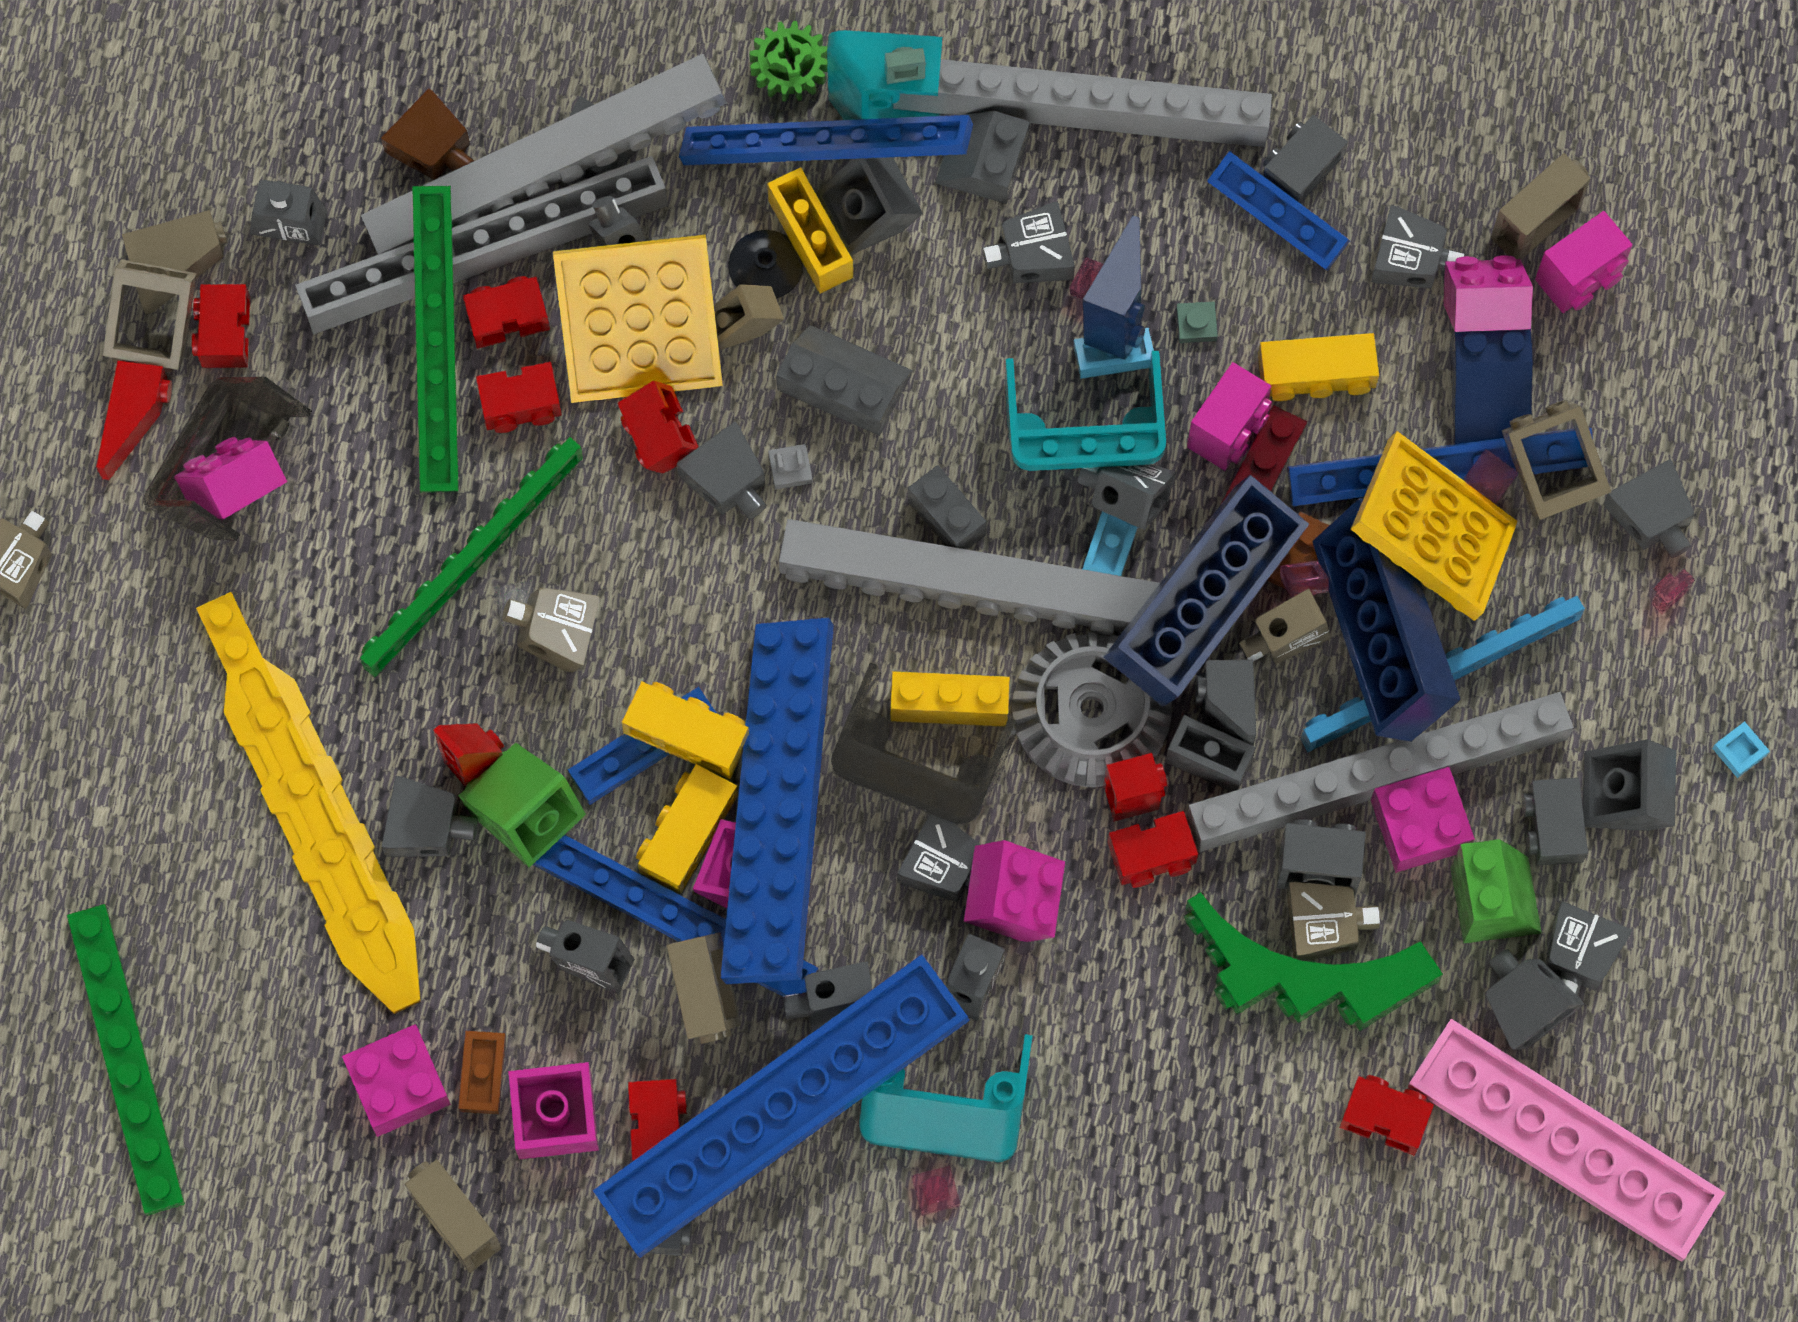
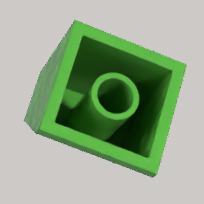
[458,743,586,868]
[1450,839,1542,944]

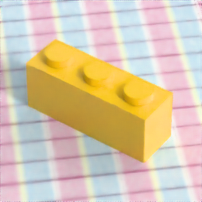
[767,167,853,294]
[1258,333,1379,401]
[891,671,1010,727]
[621,681,749,779]
[636,764,738,895]

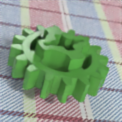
[749,21,828,102]

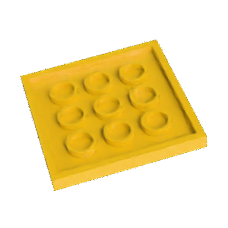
[553,235,723,403]
[1351,431,1518,621]

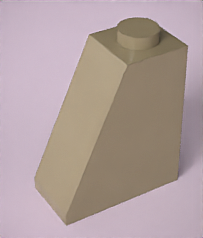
[122,210,228,314]

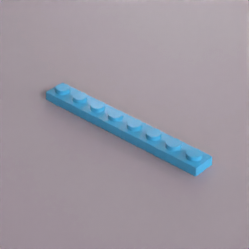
[1301,596,1585,752]

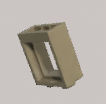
[1491,153,1591,260]
[102,259,197,373]
[1502,400,1611,520]
[666,932,741,1044]
[405,1159,502,1273]

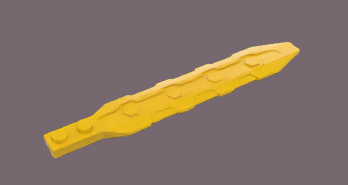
[196,592,421,1014]

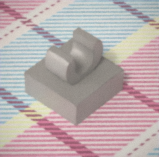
[768,444,813,490]

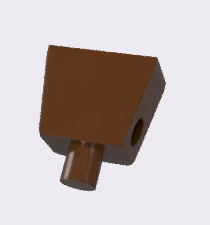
[381,88,475,180]

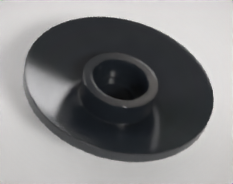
[728,230,804,299]

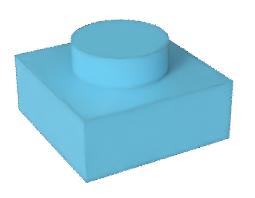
[1712,721,1770,778]

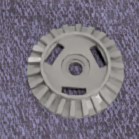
[1012,632,1172,787]

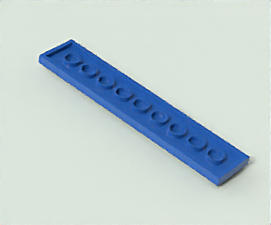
[720,618,834,984]
[593,954,970,1258]

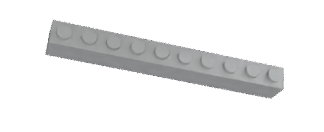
[361,54,727,255]
[893,59,1272,147]
[295,156,668,335]
[779,519,1160,635]
[1186,692,1574,852]

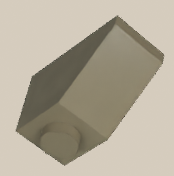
[714,285,784,351]

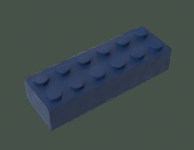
[1104,475,1309,707]
[1312,498,1461,742]

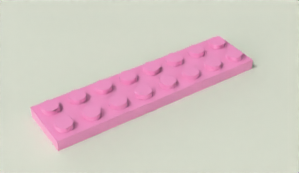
[1408,1019,1725,1262]

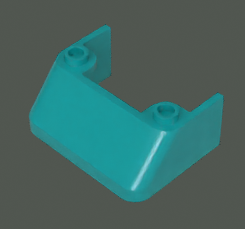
[827,30,943,120]
[1004,351,1166,471]
[859,1034,1033,1162]

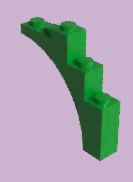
[1184,892,1443,1031]

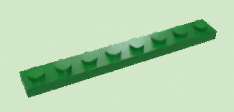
[412,186,459,493]
[360,437,583,678]
[67,904,185,1216]

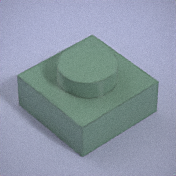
[885,47,926,84]
[1176,302,1218,343]

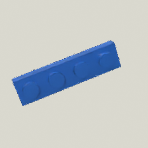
[1207,151,1350,271]
[568,686,717,805]

